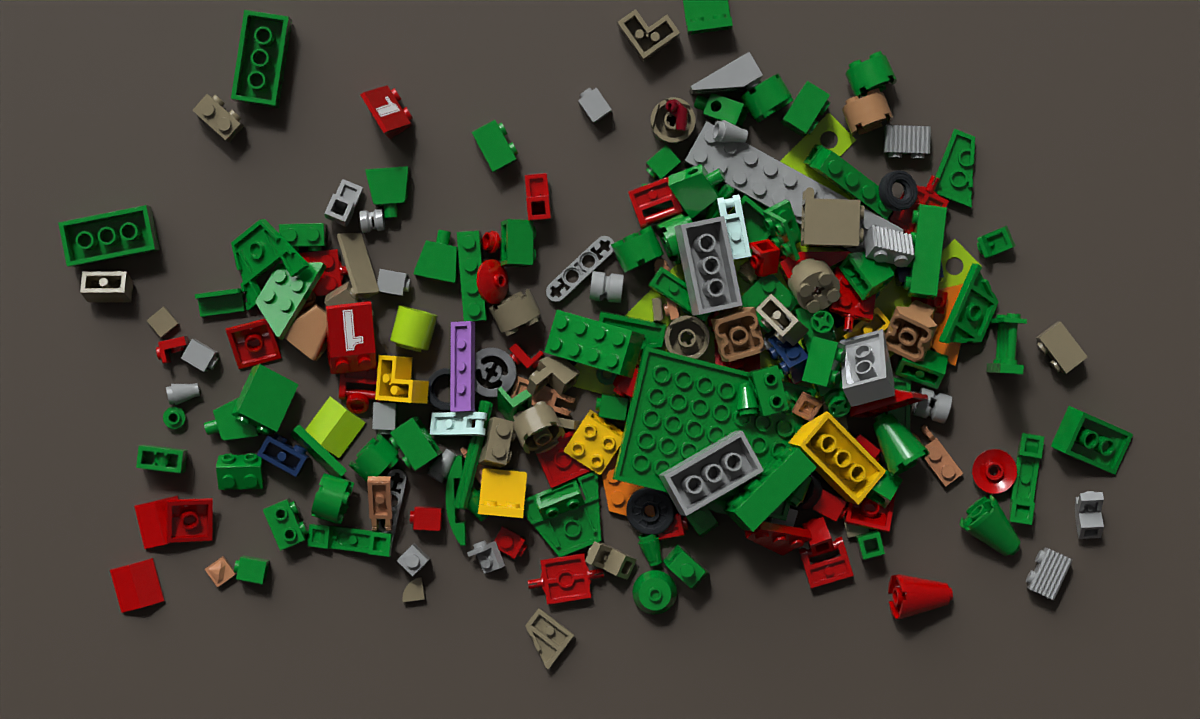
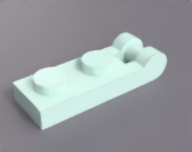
[717,194,751,260]
[430,412,487,436]

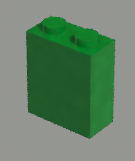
[231,364,299,435]

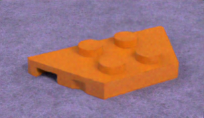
[931,284,963,366]
[602,453,655,517]

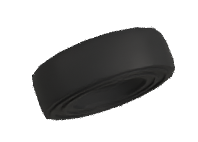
[879,170,918,211]

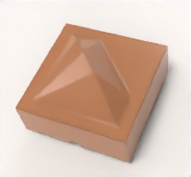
[792,392,823,421]
[205,556,236,587]

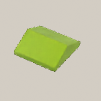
[305,396,366,458]

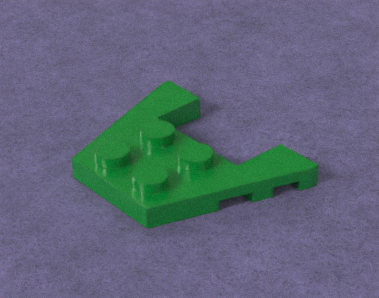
[231,219,309,311]
[523,471,601,557]

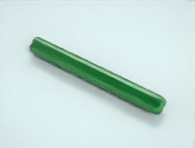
[454,400,493,510]

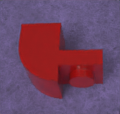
[525,173,551,220]

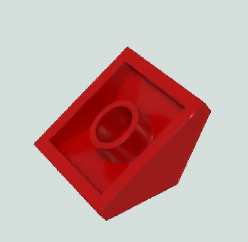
[226,319,282,369]
[845,493,896,533]
[134,495,179,549]
[166,498,213,543]
[110,558,165,613]

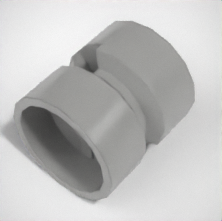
[589,271,624,303]
[913,388,952,424]

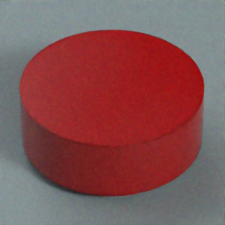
[346,393,369,414]

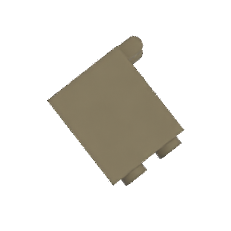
[801,187,864,248]

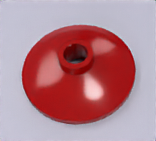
[477,259,508,304]
[972,449,1017,494]

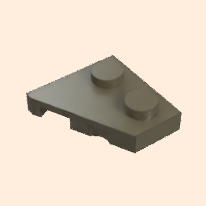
[525,608,574,669]

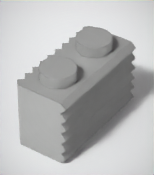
[883,125,931,159]
[863,225,915,267]
[1026,547,1072,600]

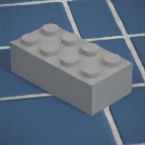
[674,216,742,315]
[659,431,764,516]

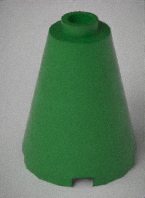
[873,412,930,477]
[959,495,1020,556]

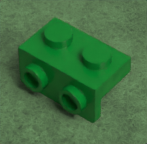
[216,453,264,490]
[534,478,585,520]

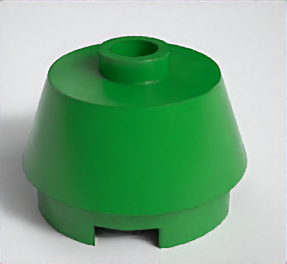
[632,570,677,615]

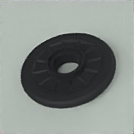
[626,487,675,535]

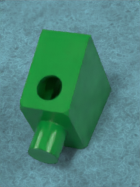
[694,93,748,128]
[668,164,726,219]
[365,166,410,218]
[413,229,458,283]
[839,252,896,301]
[204,398,261,440]
[686,505,719,538]
[663,544,709,589]

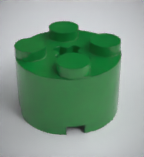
[845,51,897,98]
[740,73,794,123]
[656,214,692,266]
[611,226,664,273]
[348,433,399,482]
[311,473,355,524]

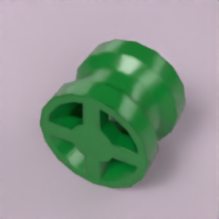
[810,310,834,333]
[824,389,851,417]

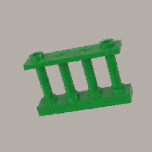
[986,313,1027,374]

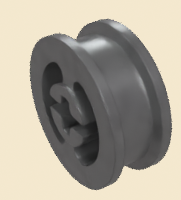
[475,348,517,397]

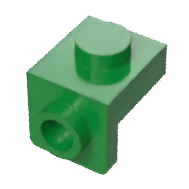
[977,226,1015,258]

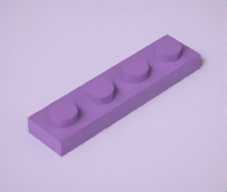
[450,321,475,412]

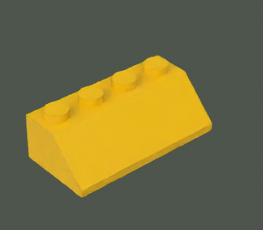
[788,411,886,505]

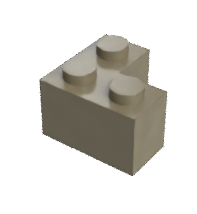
[617,9,680,62]

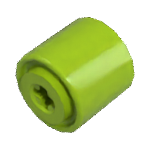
[390,305,438,352]

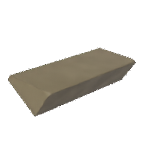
[337,233,379,299]

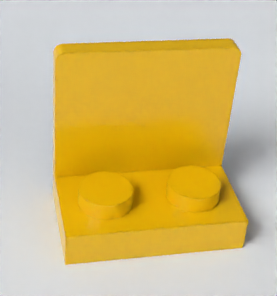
[564,409,624,475]
[478,468,527,518]

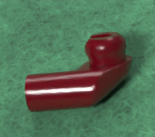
[665,99,688,131]

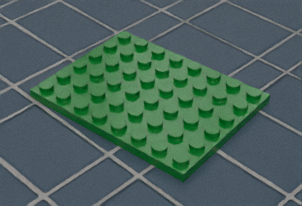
[613,346,817,521]

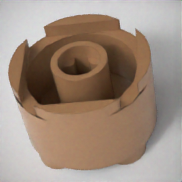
[842,88,894,135]

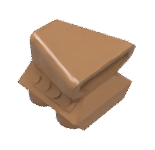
[885,300,937,362]
[284,303,327,361]
[711,306,766,362]

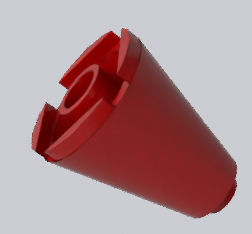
[888,574,953,619]

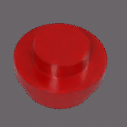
[482,231,501,253]

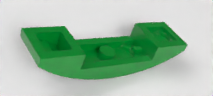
[1009,433,1045,525]
[446,455,467,545]
[307,524,393,557]

